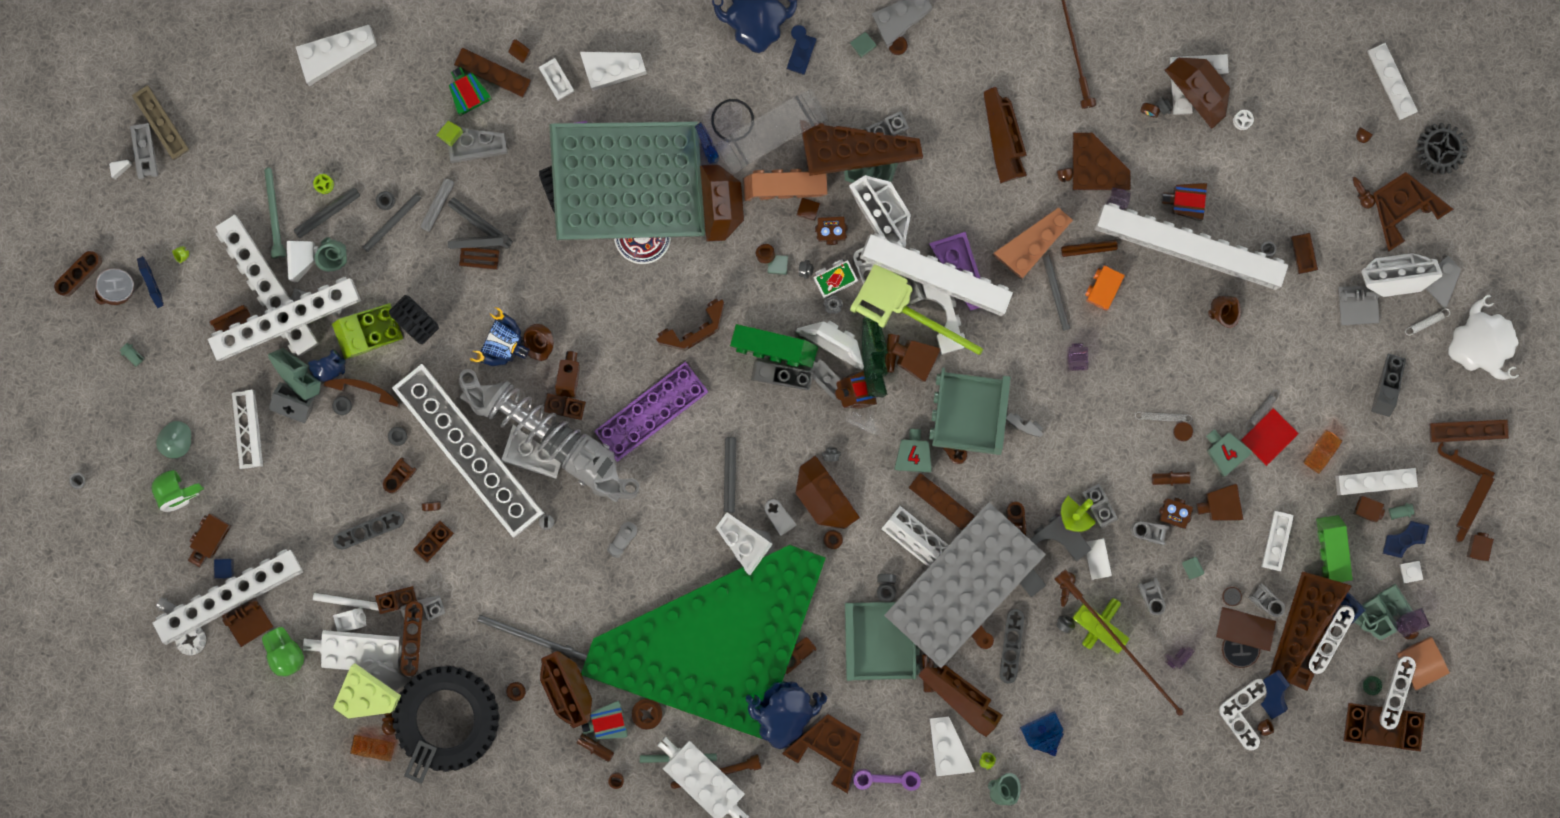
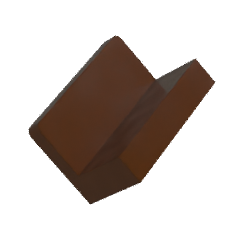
[209,305,252,332]

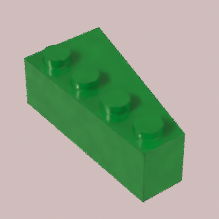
[730,324,818,368]

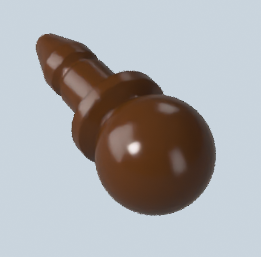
[1353,177,1375,209]
[1060,572,1076,607]
[382,712,396,735]

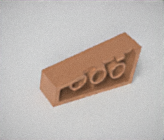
[743,169,827,201]
[993,208,1073,280]

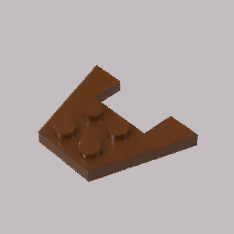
[1373,172,1454,252]
[782,714,861,794]

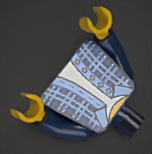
[470,306,530,366]

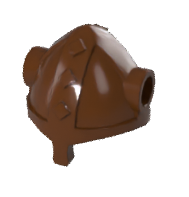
[1208,295,1241,328]

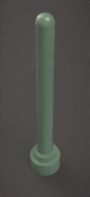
[264,167,287,259]

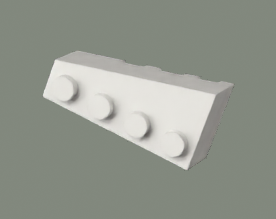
[296,25,377,86]

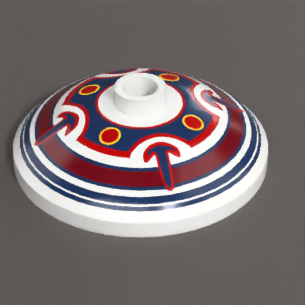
[614,237,671,264]

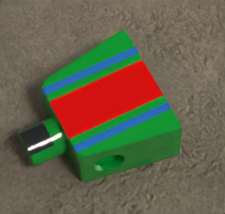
[449,67,492,116]

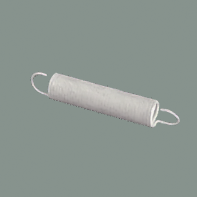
[1405,309,1450,336]

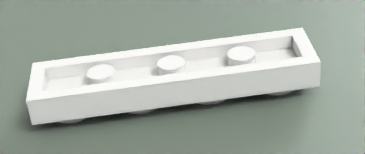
[1367,43,1418,120]

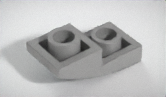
[864,111,909,136]
[1006,413,1043,437]
[1082,484,1118,528]
[400,596,445,626]

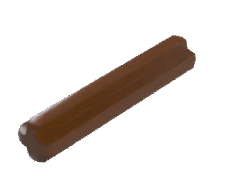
[1061,240,1118,257]

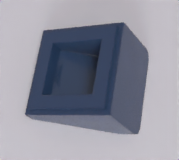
[214,559,234,579]

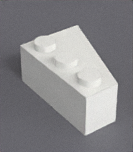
[580,52,647,91]

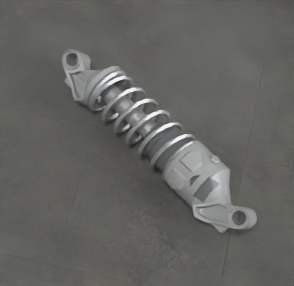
[459,369,639,502]

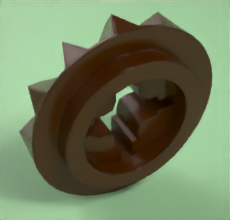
[632,699,662,730]

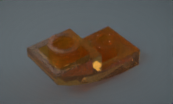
[1303,430,1342,474]
[350,735,395,761]

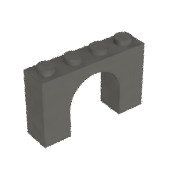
[1020,513,1092,597]

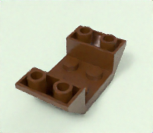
[656,299,725,351]
[1343,703,1426,752]

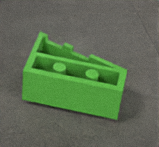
[1316,515,1353,582]

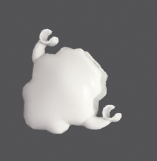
[1448,295,1519,380]

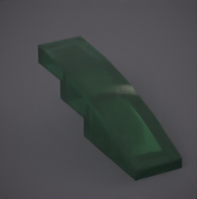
[862,317,888,398]

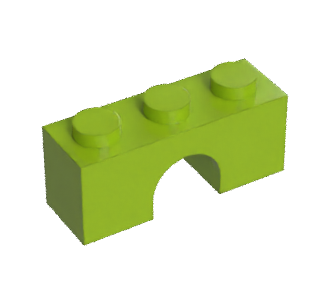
[1071,603,1130,654]

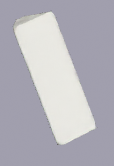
[1086,538,1112,580]

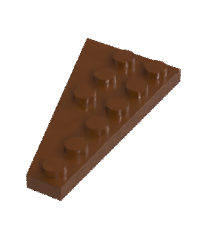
[799,120,923,176]
[1269,571,1352,683]

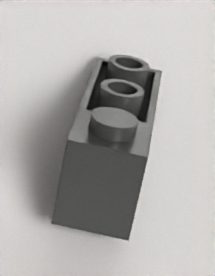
[1371,353,1406,417]
[751,361,813,391]

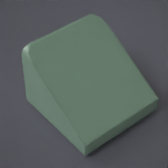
[850,32,877,58]
[767,255,788,275]
[1182,557,1204,579]

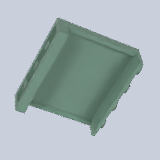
[929,368,1011,455]
[845,602,920,681]

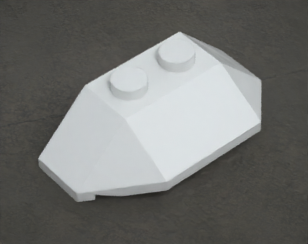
[849,175,911,243]
[1362,253,1442,297]
[795,321,864,371]

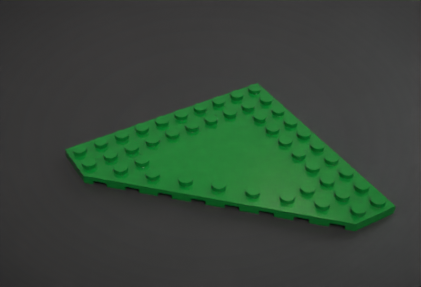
[581,544,826,739]

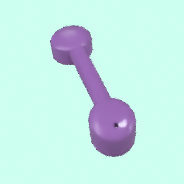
[853,769,921,791]

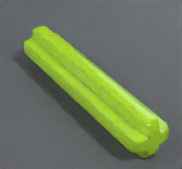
[1082,598,1121,649]

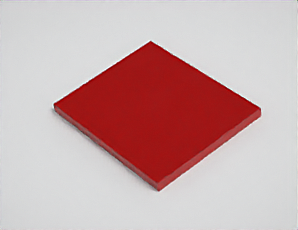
[1241,408,1299,466]

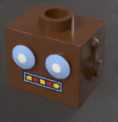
[815,216,848,245]
[1158,497,1193,529]

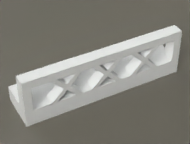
[232,390,263,469]
[882,506,949,567]

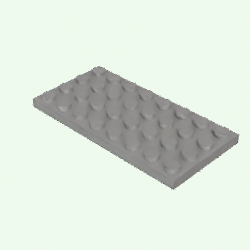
[884,502,1046,668]

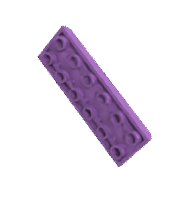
[594,362,708,462]

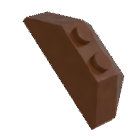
[1165,57,1230,129]
[700,165,744,242]
[796,456,860,529]
[540,651,592,729]

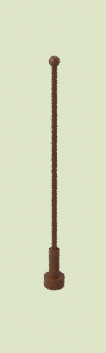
[1061,0,1097,109]
[1054,569,1184,716]

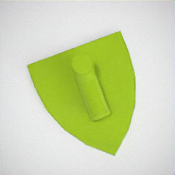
[1061,496,1096,532]

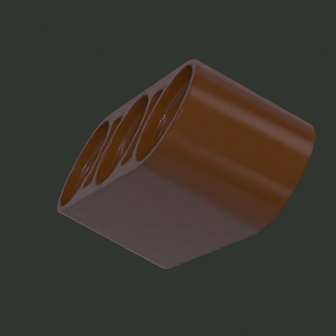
[54,251,102,297]

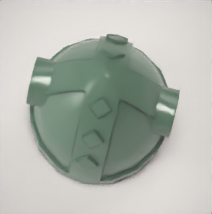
[315,237,347,272]
[988,773,1021,806]

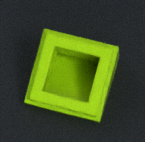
[436,121,463,147]

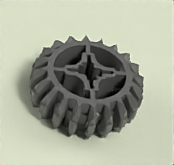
[1415,123,1468,175]

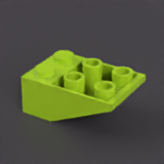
[332,303,403,360]

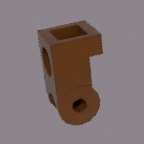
[971,625,994,649]

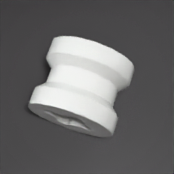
[1233,110,1254,130]

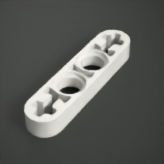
[1309,605,1354,674]
[1380,656,1416,729]

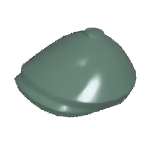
[156,421,191,459]

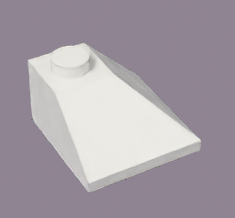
[287,241,318,283]

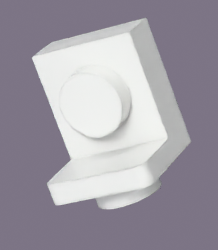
[333,608,367,632]

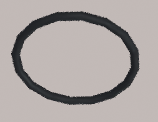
[711,99,754,142]

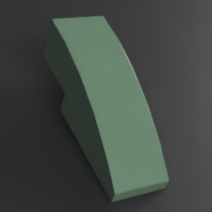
[268,348,321,400]

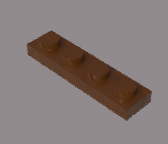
[454,48,531,98]
[1429,419,1509,443]
[908,473,975,530]

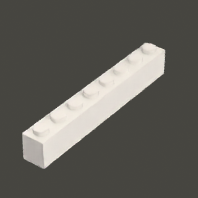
[860,233,1013,316]

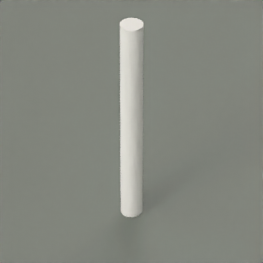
[313,593,379,611]

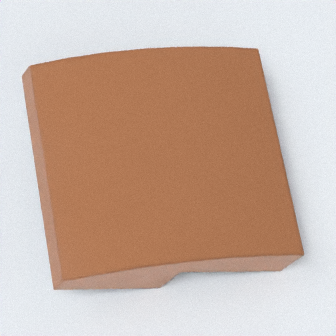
[1397,636,1450,691]

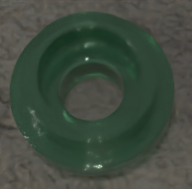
[1363,676,1382,695]

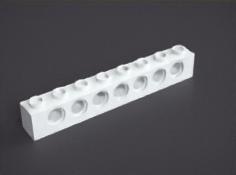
[215,215,319,357]
[208,277,361,361]
[153,549,303,645]

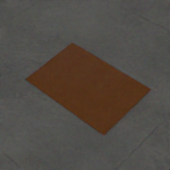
[1216,607,1276,652]

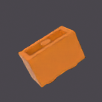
[1085,265,1125,311]

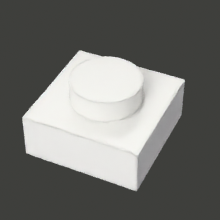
[1399,561,1423,583]

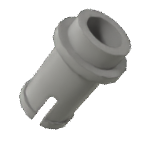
[156,597,176,614]

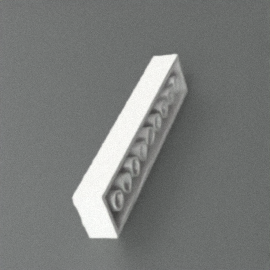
[1094,203,1288,290]
[392,364,545,538]

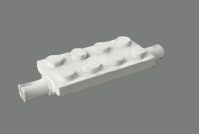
[303,630,420,672]
[657,737,749,818]

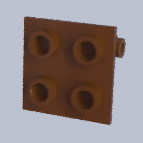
[222,598,274,647]

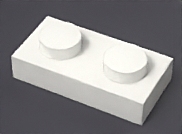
[539,58,575,101]

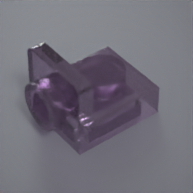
[1396,608,1430,638]
[1164,646,1195,669]

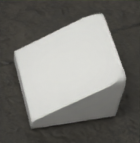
[109,160,132,179]

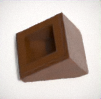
[508,39,531,63]
[796,198,820,222]

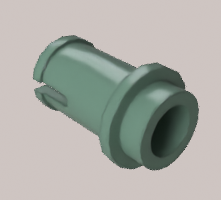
[120,343,145,367]
[1389,503,1414,520]

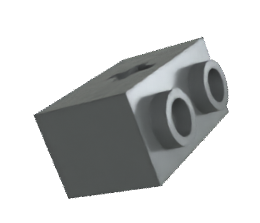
[269,382,315,424]

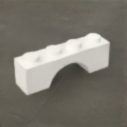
[922,284,965,355]
[1335,468,1418,495]

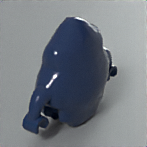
[712,0,797,53]
[746,681,827,749]

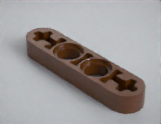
[401,600,423,676]

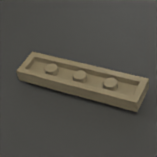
[132,85,190,160]

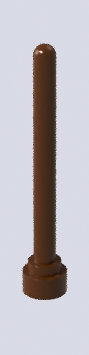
[671,754,762,789]

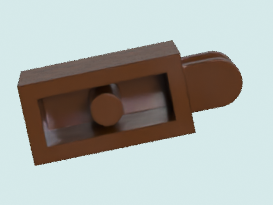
[188,514,232,568]

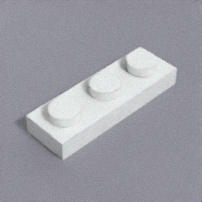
[1261,511,1294,571]

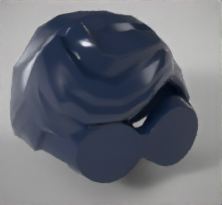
[308,349,346,382]

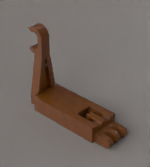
[1437,442,1495,543]

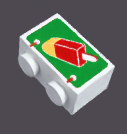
[813,259,858,299]

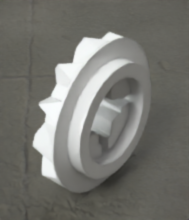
[175,628,206,655]

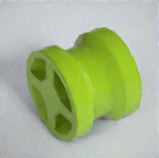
[313,174,334,194]

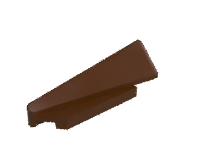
[983,87,1027,184]
[919,665,1003,737]

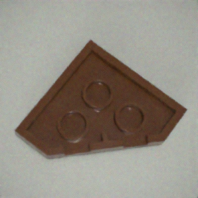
[1073,133,1131,190]

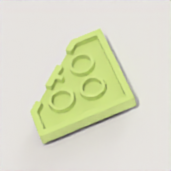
[333,663,401,719]

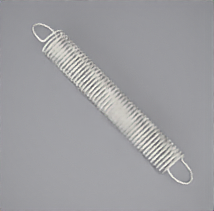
[1135,412,1192,422]

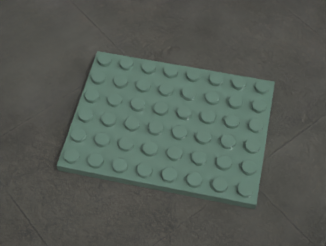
[549,122,705,240]

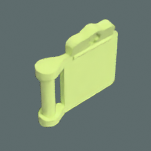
[850,264,913,328]

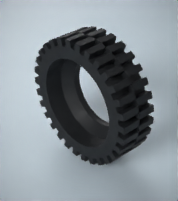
[393,666,500,772]

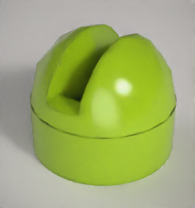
[172,246,189,263]
[979,752,996,770]

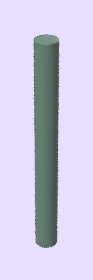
[640,753,717,763]

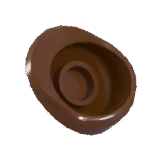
[523,324,554,361]

